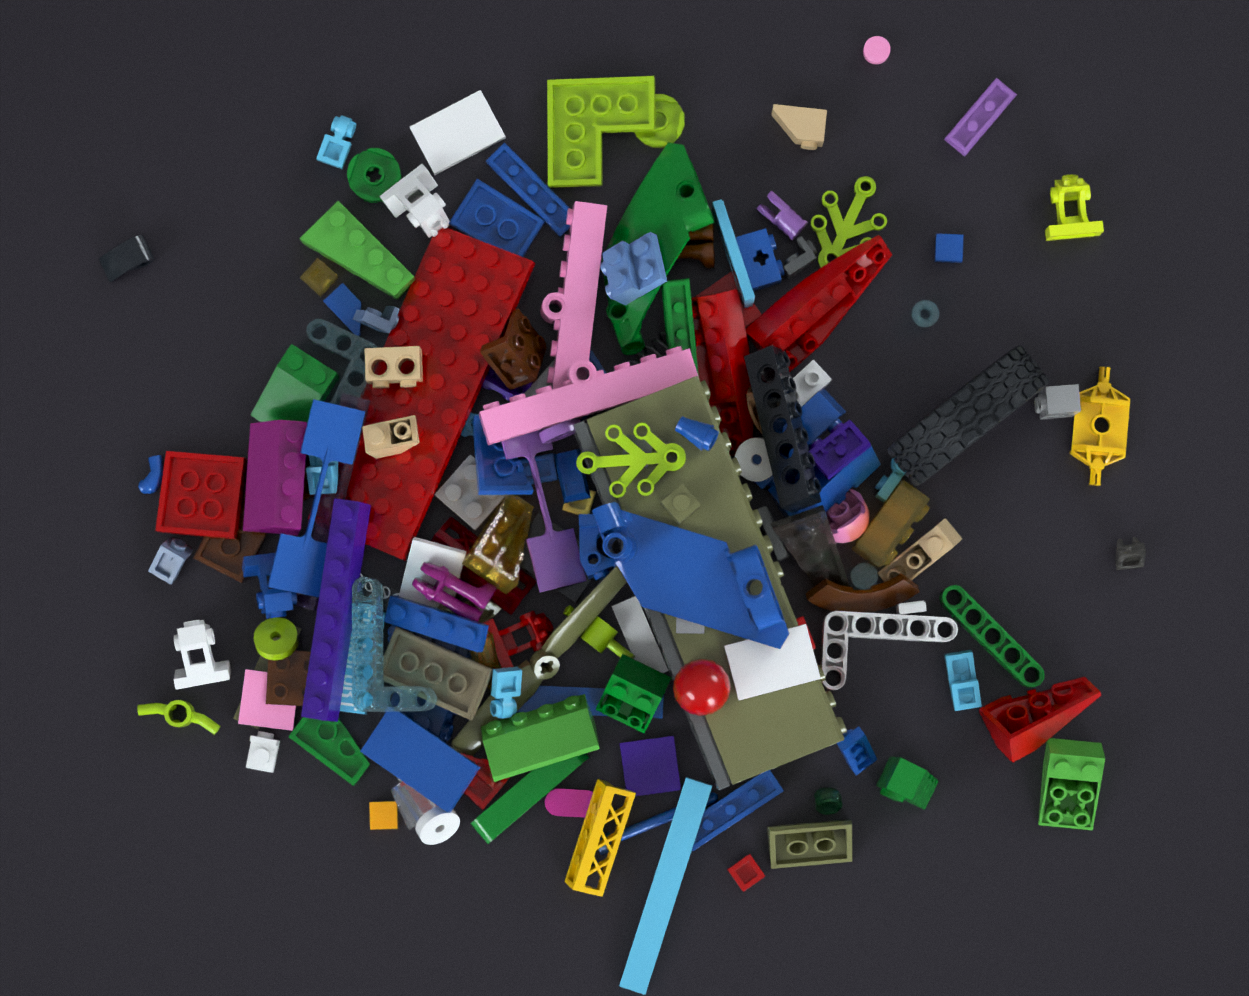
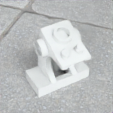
[380,164,450,238]
[173,620,231,689]

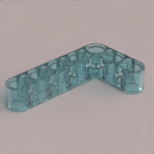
[307,319,379,456]
[352,577,437,712]

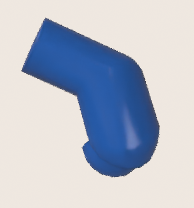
[138,455,164,494]

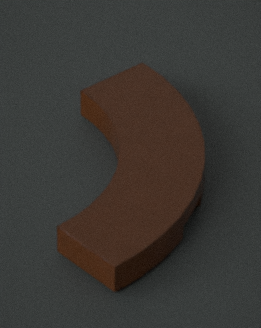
[805,573,920,613]

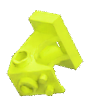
[1045,174,1104,241]

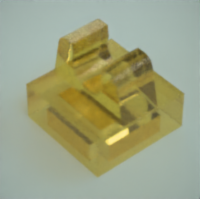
[300,258,339,297]

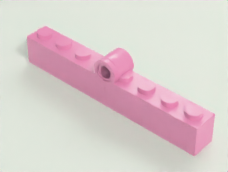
[540,201,607,420]
[479,346,699,445]

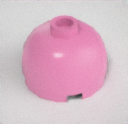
[815,489,869,543]

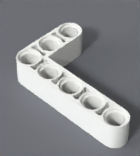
[820,611,958,691]

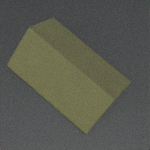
[767,819,852,869]

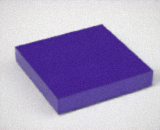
[620,736,681,796]

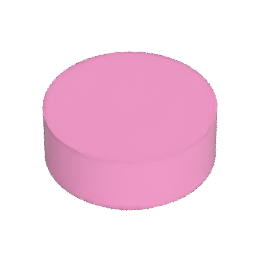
[863,36,890,65]

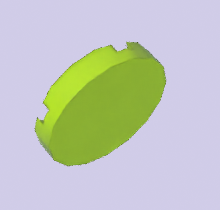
[634,94,685,148]

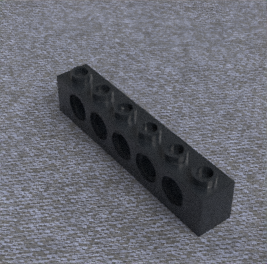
[744,345,822,513]

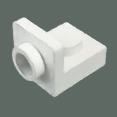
[246,731,280,773]

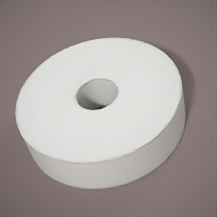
[735,437,772,482]
[415,806,460,845]

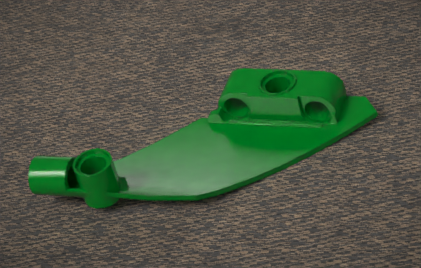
[601,142,714,355]

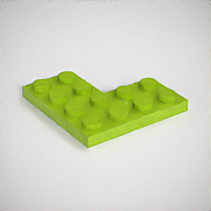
[547,76,655,188]

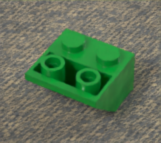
[595,654,671,733]

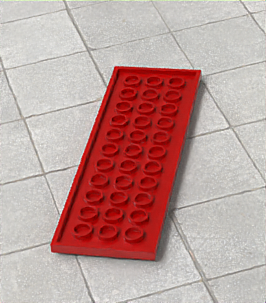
[308,228,535,561]

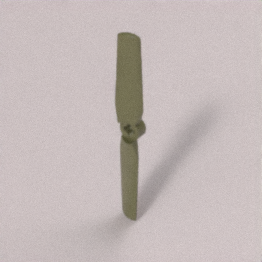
[451,566,627,756]

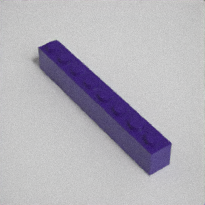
[301,498,371,722]

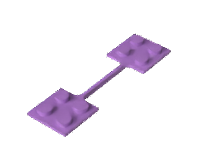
[501,404,587,592]

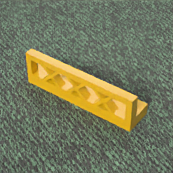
[564,779,636,897]

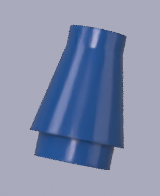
[675,416,719,451]

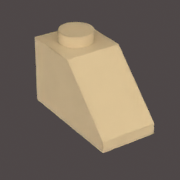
[772,104,827,150]

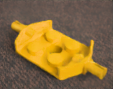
[1069,367,1130,486]

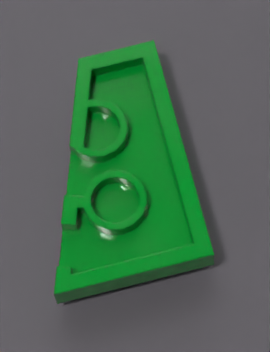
[288,717,371,786]

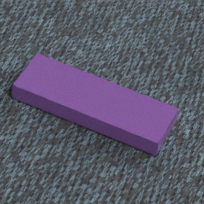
[944,78,1017,157]

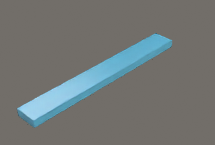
[619,777,713,995]

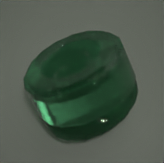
[814,787,843,815]

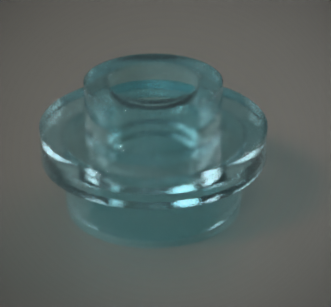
[912,300,939,327]

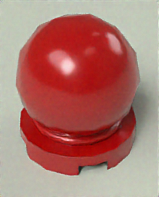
[673,659,731,716]

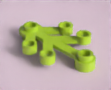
[810,176,887,268]
[576,422,686,498]

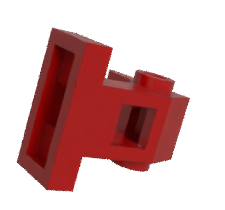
[483,611,553,668]

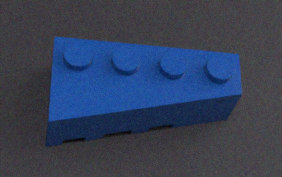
[768,446,881,539]

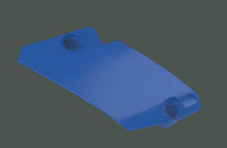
[592,502,790,649]

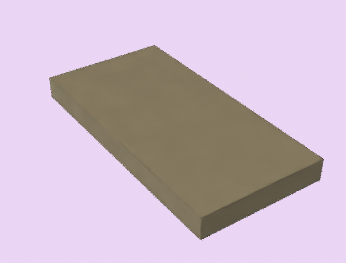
[375,627,493,720]

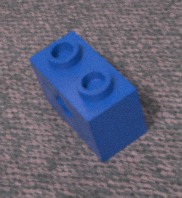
[735,228,785,292]

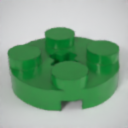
[347,148,401,203]

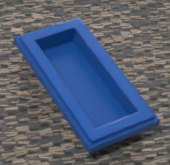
[553,448,591,504]

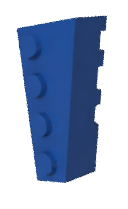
[752,389,846,489]

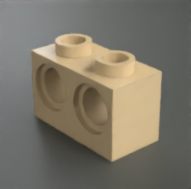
[365,346,423,388]

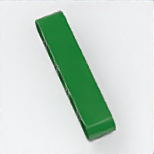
[939,585,1045,688]
[470,753,589,844]

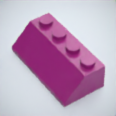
[243,420,307,535]

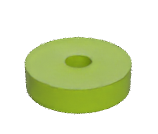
[254,617,299,660]

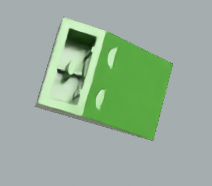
[1038,738,1105,830]

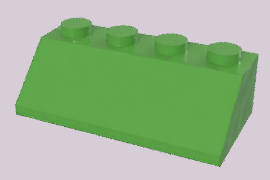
[481,694,600,782]

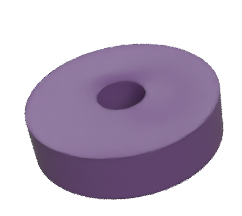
[539,418,581,444]

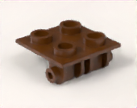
[266,651,311,706]

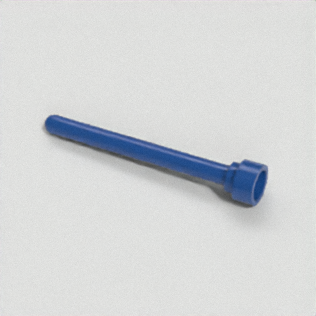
[598,792,718,856]

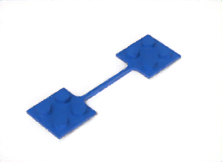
[267,399,365,597]

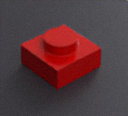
[727,853,765,892]

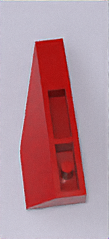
[746,235,892,372]
[691,289,754,456]

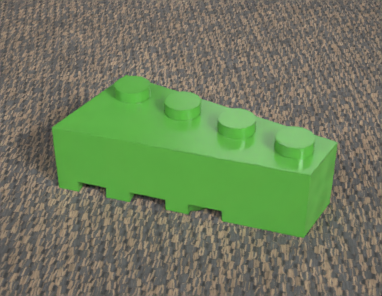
[299,201,416,300]

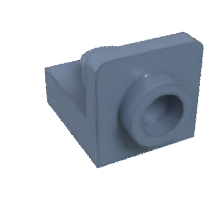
[353,306,399,333]
[148,537,193,585]

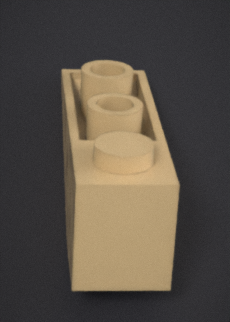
[878,518,962,582]

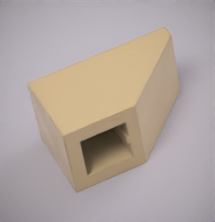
[362,415,420,459]

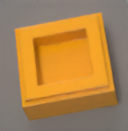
[369,801,398,830]

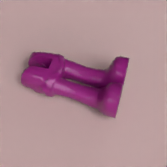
[412,562,497,622]

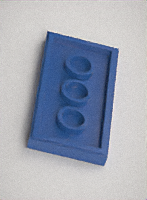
[360,706,481,813]

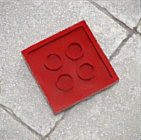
[155,451,247,540]

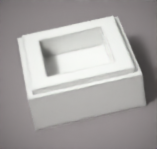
[896,600,927,615]

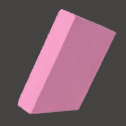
[238,669,296,731]

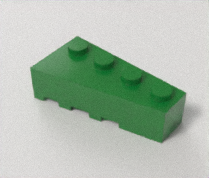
[876,756,939,810]

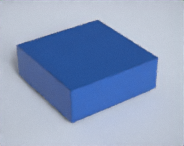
[935,234,963,263]

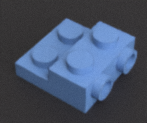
[600,232,667,305]

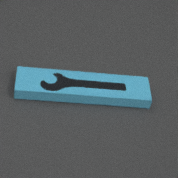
[712,199,755,309]

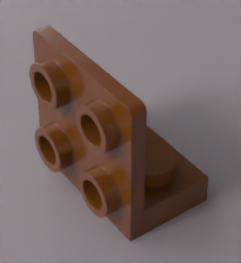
[480,309,547,390]

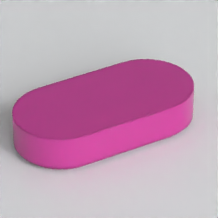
[545,788,593,818]

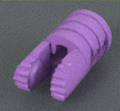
[756,191,808,240]

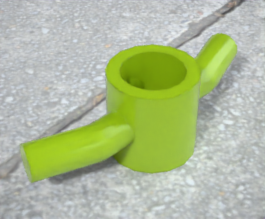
[563,605,635,659]
[137,700,221,735]

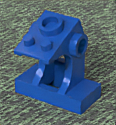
[579,514,617,581]
[242,553,297,619]

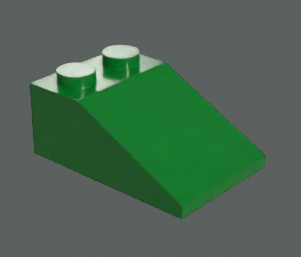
[251,344,340,422]

